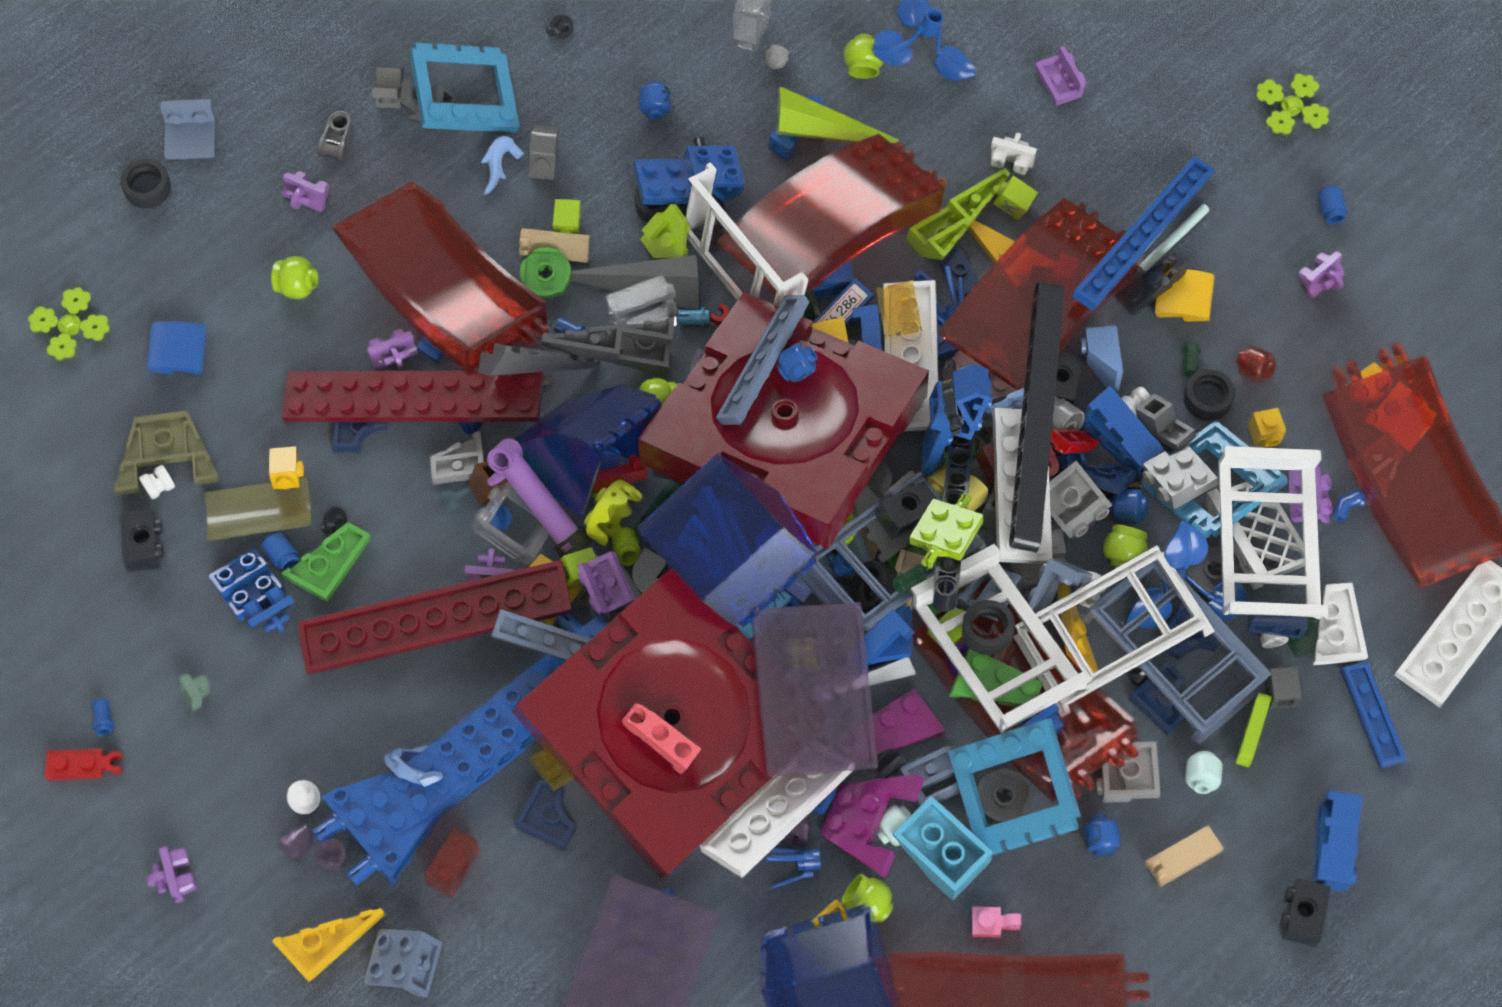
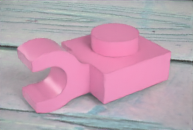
[972,907,1021,938]

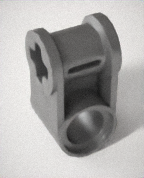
[318,111,354,161]

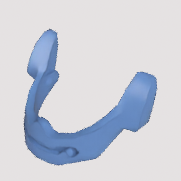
[384,746,443,787]

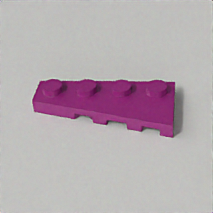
[825,688,946,766]

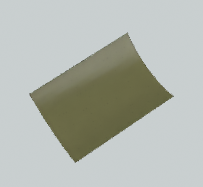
[204,477,311,542]

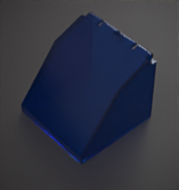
[503,384,662,516]
[637,453,817,627]
[760,904,899,1007]

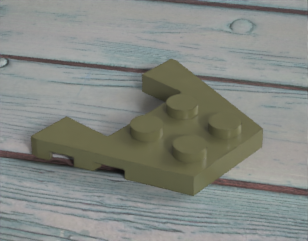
[114,410,219,496]

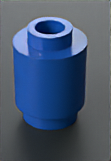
[1317,185,1347,224]
[261,531,299,571]

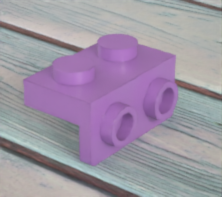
[1034,46,1086,106]
[1288,466,1333,524]
[577,551,636,615]

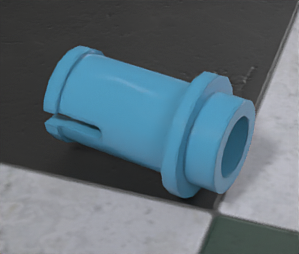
[678,307,710,328]

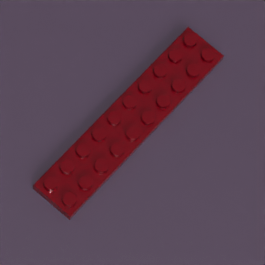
[281,370,544,422]
[298,560,573,675]

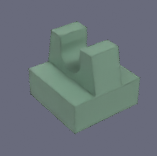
[178,674,210,711]

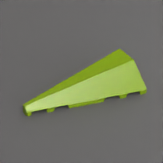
[776,87,899,148]
[906,168,1010,260]

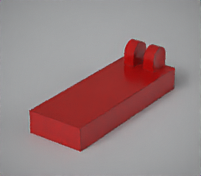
[571,454,648,494]

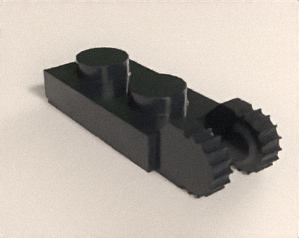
[1116,254,1187,315]

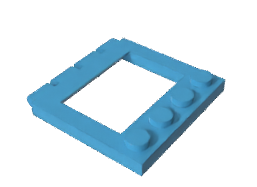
[409,42,520,133]
[1141,420,1288,539]
[948,719,1081,855]

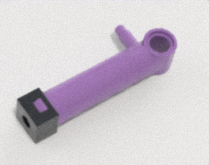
[487,438,593,558]

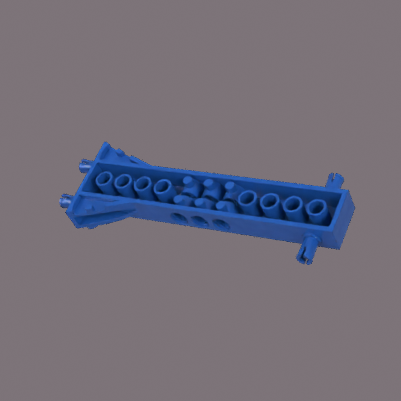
[312,613,609,888]

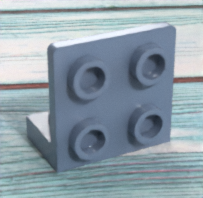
[160,99,216,160]
[1028,559,1093,611]
[364,929,443,997]

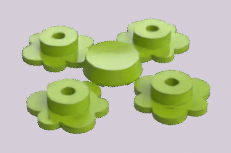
[1256,74,1329,135]
[28,287,110,361]

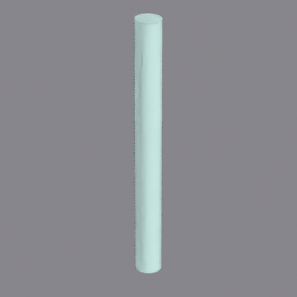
[1137,204,1209,274]

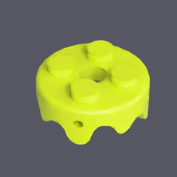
[584,480,643,546]

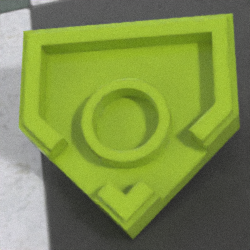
[640,204,690,258]

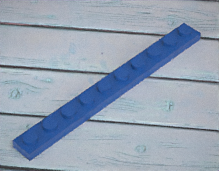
[1072,156,1215,311]

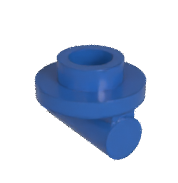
[486,503,513,532]

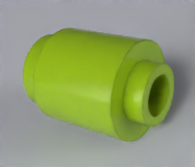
[611,528,641,566]

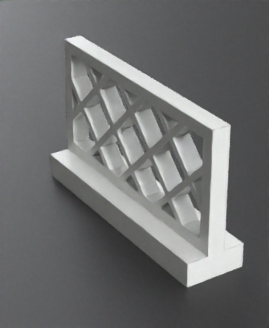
[1204,482,1304,590]

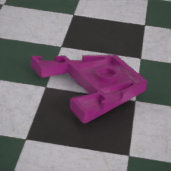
[820,774,924,878]

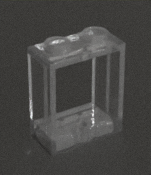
[733,0,772,52]
[605,275,678,326]
[472,482,549,565]

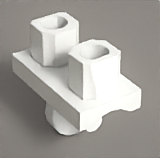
[990,132,1037,175]

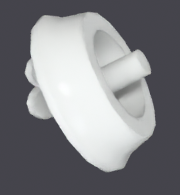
[287,780,320,814]

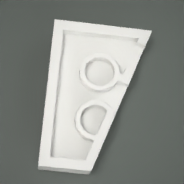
[1313,583,1368,665]

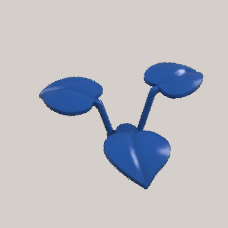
[872,0,977,81]
[1126,521,1248,629]

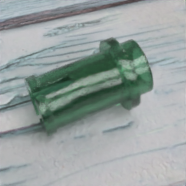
[1181,342,1201,377]
[892,564,928,593]

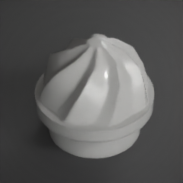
[765,44,789,69]

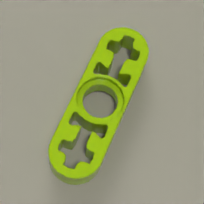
[1235,692,1271,768]

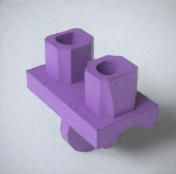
[282,171,329,212]
[1298,251,1345,298]
[367,328,418,371]
[465,548,516,582]
[146,846,197,903]

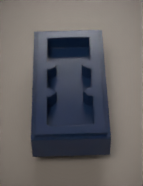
[937,246,982,299]

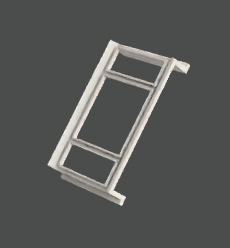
[686,162,808,307]
[1218,446,1328,619]
[911,544,1092,734]
[1013,546,1214,718]

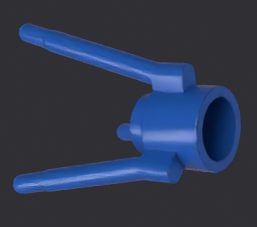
[936,266,968,326]
[765,846,821,889]

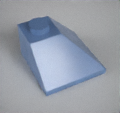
[1080,326,1123,394]

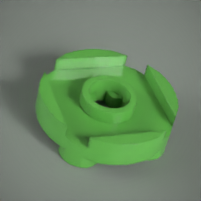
[520,247,572,299]

